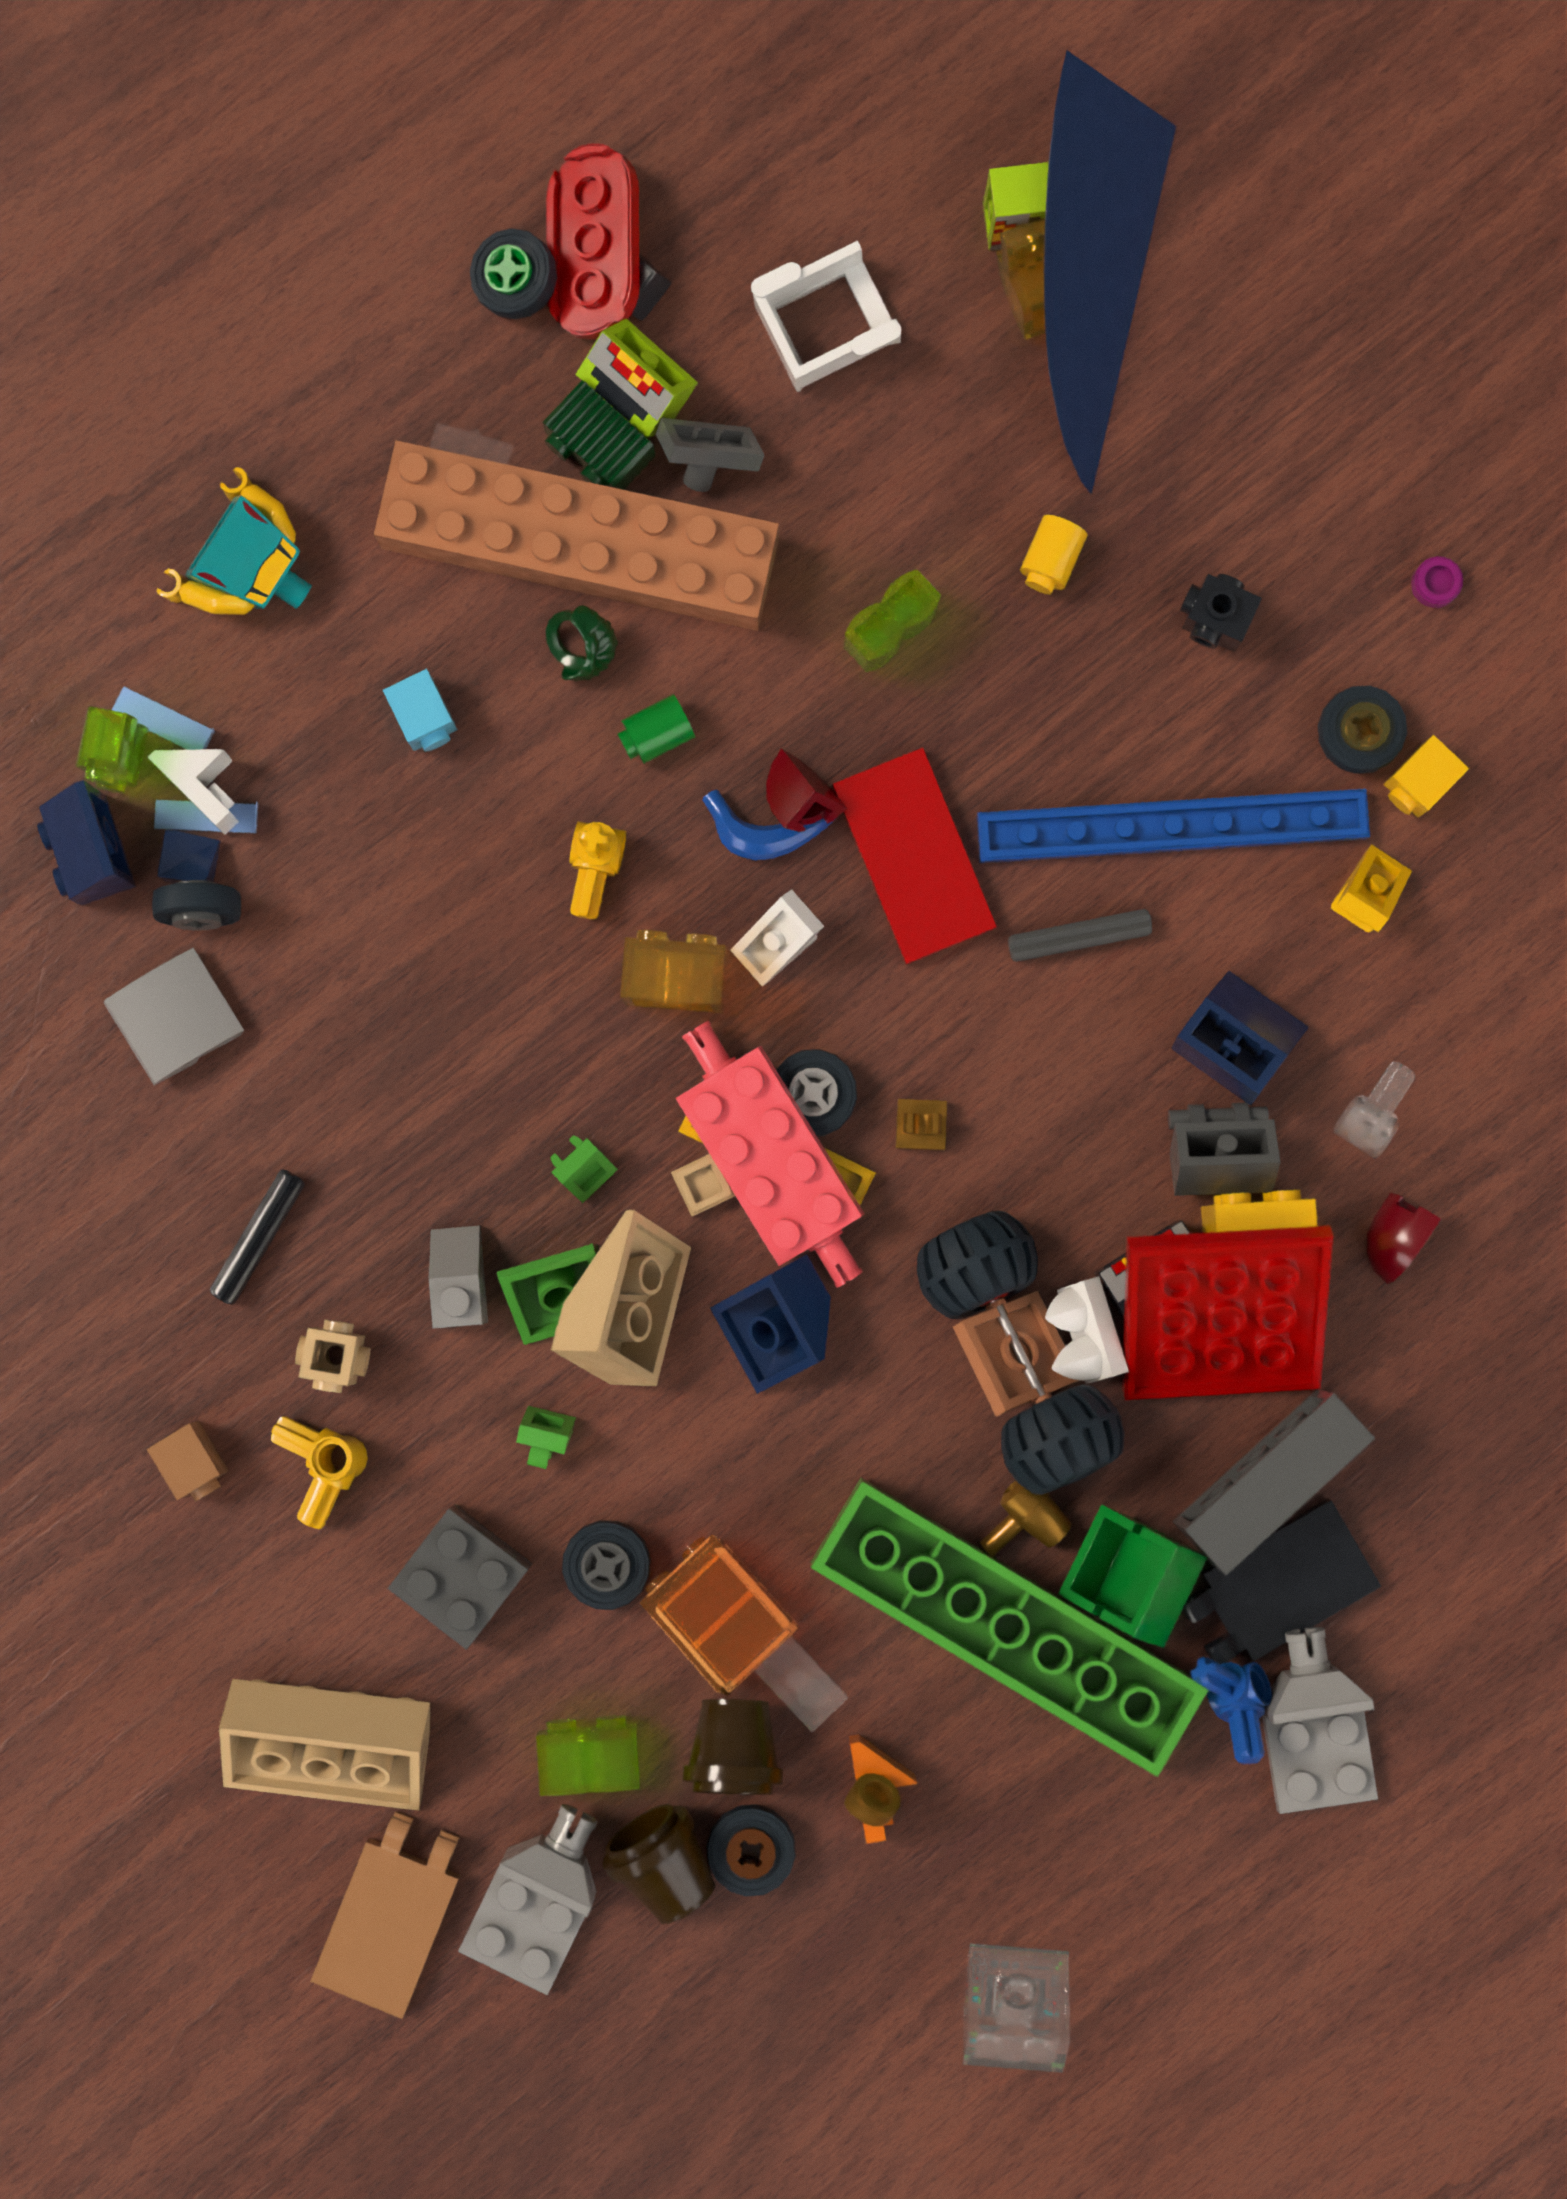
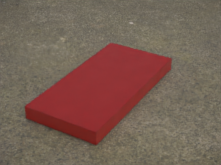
[832,747,997,965]

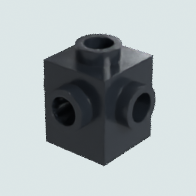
[1180,574,1262,652]

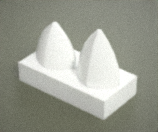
[1045,1276,1129,1384]

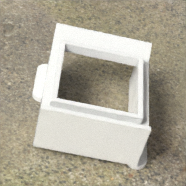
[751,241,901,392]

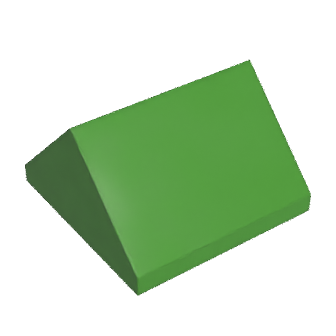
[497,1244,599,1345]

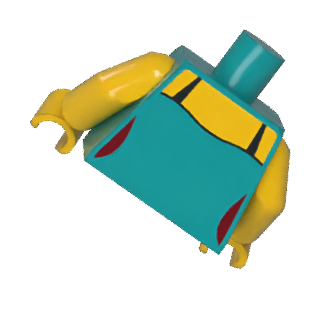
[157,467,312,615]

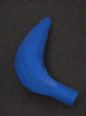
[702,790,833,861]

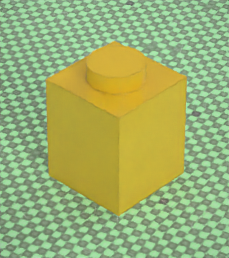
[1383,735,1469,818]

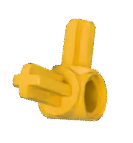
[569,821,627,919]
[271,1416,368,1529]

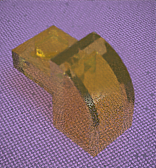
[996,218,1046,340]

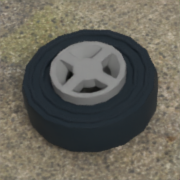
[776,1049,857,1136]

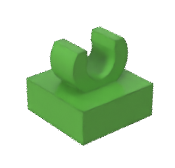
[551,1136,618,1203]
[516,1406,576,1469]

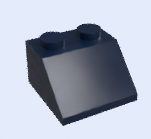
[37,780,136,905]

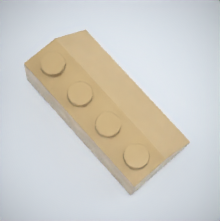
[219,1679,430,1811]

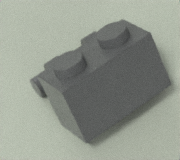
[1168,1102,1280,1196]

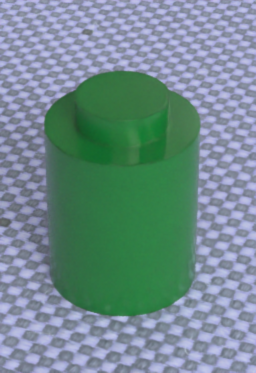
[617,694,696,764]

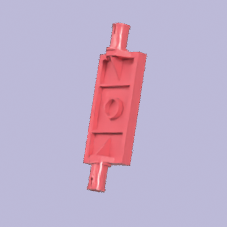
[676,1020,865,1288]

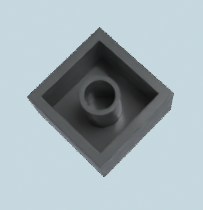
[387,1504,533,1650]

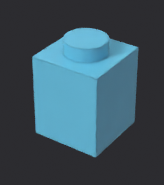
[383,669,457,752]

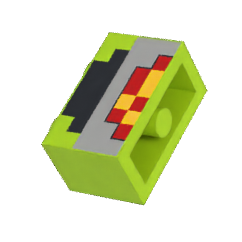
[983,162,1049,251]
[575,318,698,439]

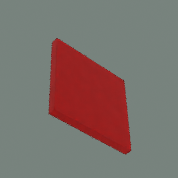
[1122,1225,1334,1400]

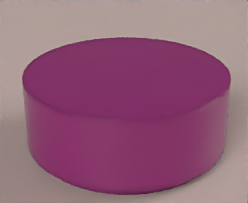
[1411,556,1463,608]

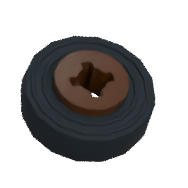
[706,1804,796,1897]

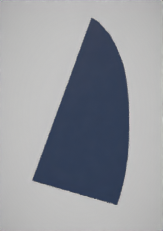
[1044,50,1176,494]

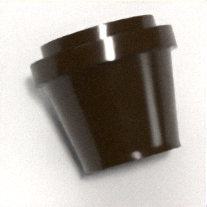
[683,1699,783,1795]
[602,1804,716,1924]

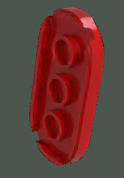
[546,143,640,340]

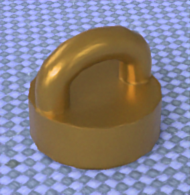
[844,1773,900,1827]

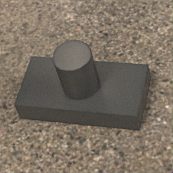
[656,418,764,492]

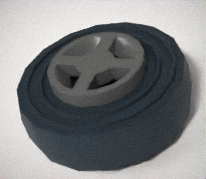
[152,880,241,931]
[562,1520,651,1610]

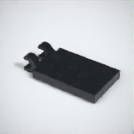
[1182,1499,1381,1665]

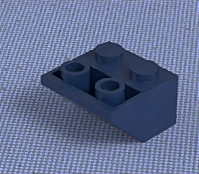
[1171,971,1309,1106]

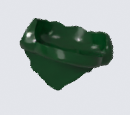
[546,605,618,681]

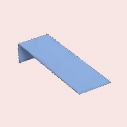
[111,687,215,750]
[154,800,258,833]

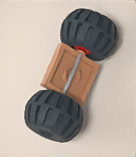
[917,1211,1124,1495]

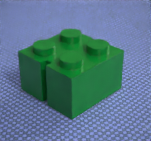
[1058,1504,1207,1648]

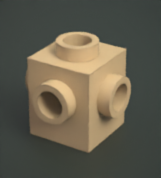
[295,1319,370,1393]

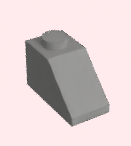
[429,1226,488,1328]

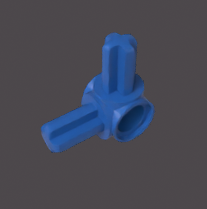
[1191,1657,1272,1764]

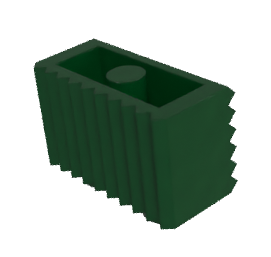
[542,380,655,490]

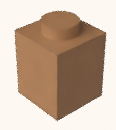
[147,1421,229,1502]

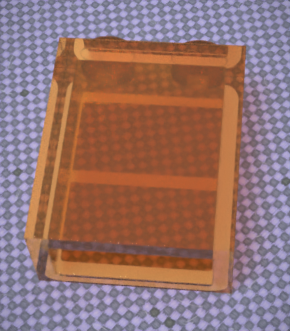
[640,1534,800,1696]

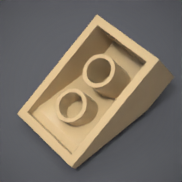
[551,1210,691,1386]

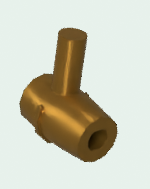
[980,1481,1072,1556]

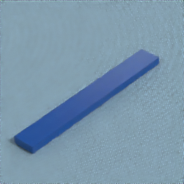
[976,789,1370,863]

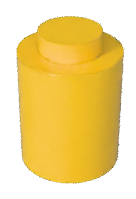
[1020,515,1088,594]

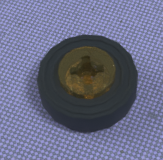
[1318,685,1407,774]

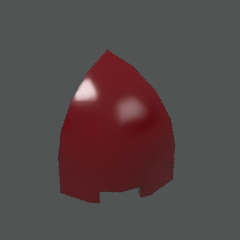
[766,748,847,832]
[1367,1193,1441,1284]

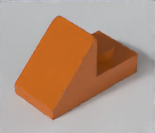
[849,1734,917,1844]

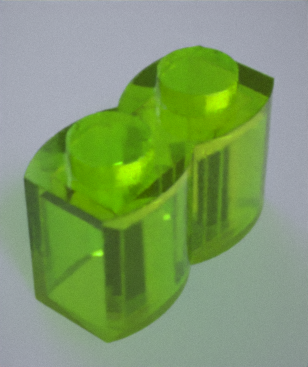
[844,570,941,672]
[75,706,149,793]
[536,1715,641,1796]

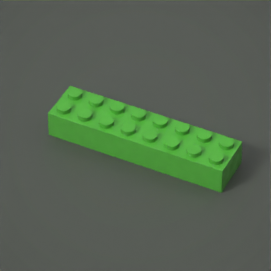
[810,1477,1208,1777]

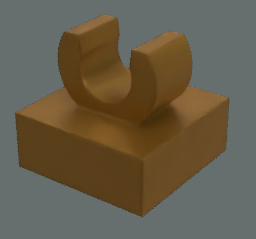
[896,1099,947,1151]

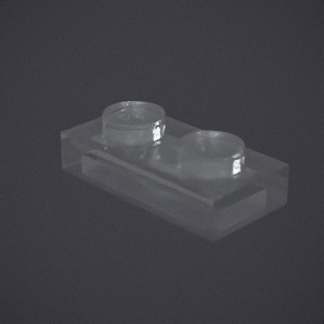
[744,1623,848,1733]

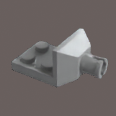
[1262,1627,1378,1814]
[458,1804,598,1995]

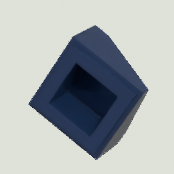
[157,829,221,883]

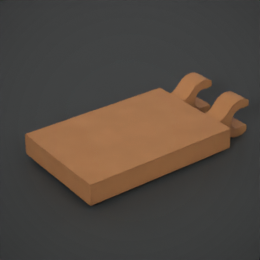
[310,1811,460,2019]

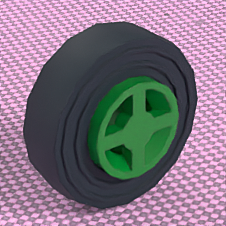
[470,228,557,319]

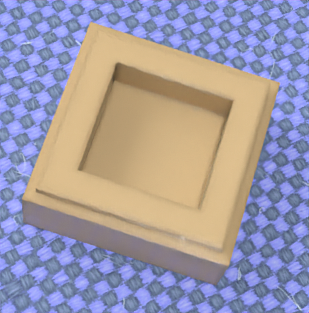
[671,1154,735,1217]

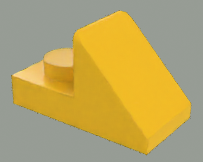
[1331,844,1412,932]

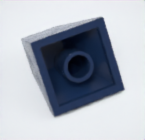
[710,1254,831,1394]

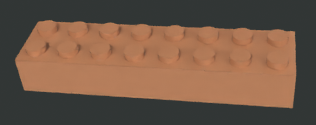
[374,440,779,631]

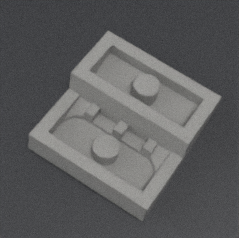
[103,948,244,1086]

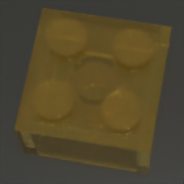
[620,930,727,1013]

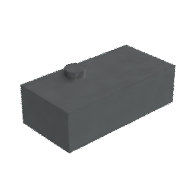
[1172,1389,1375,1575]

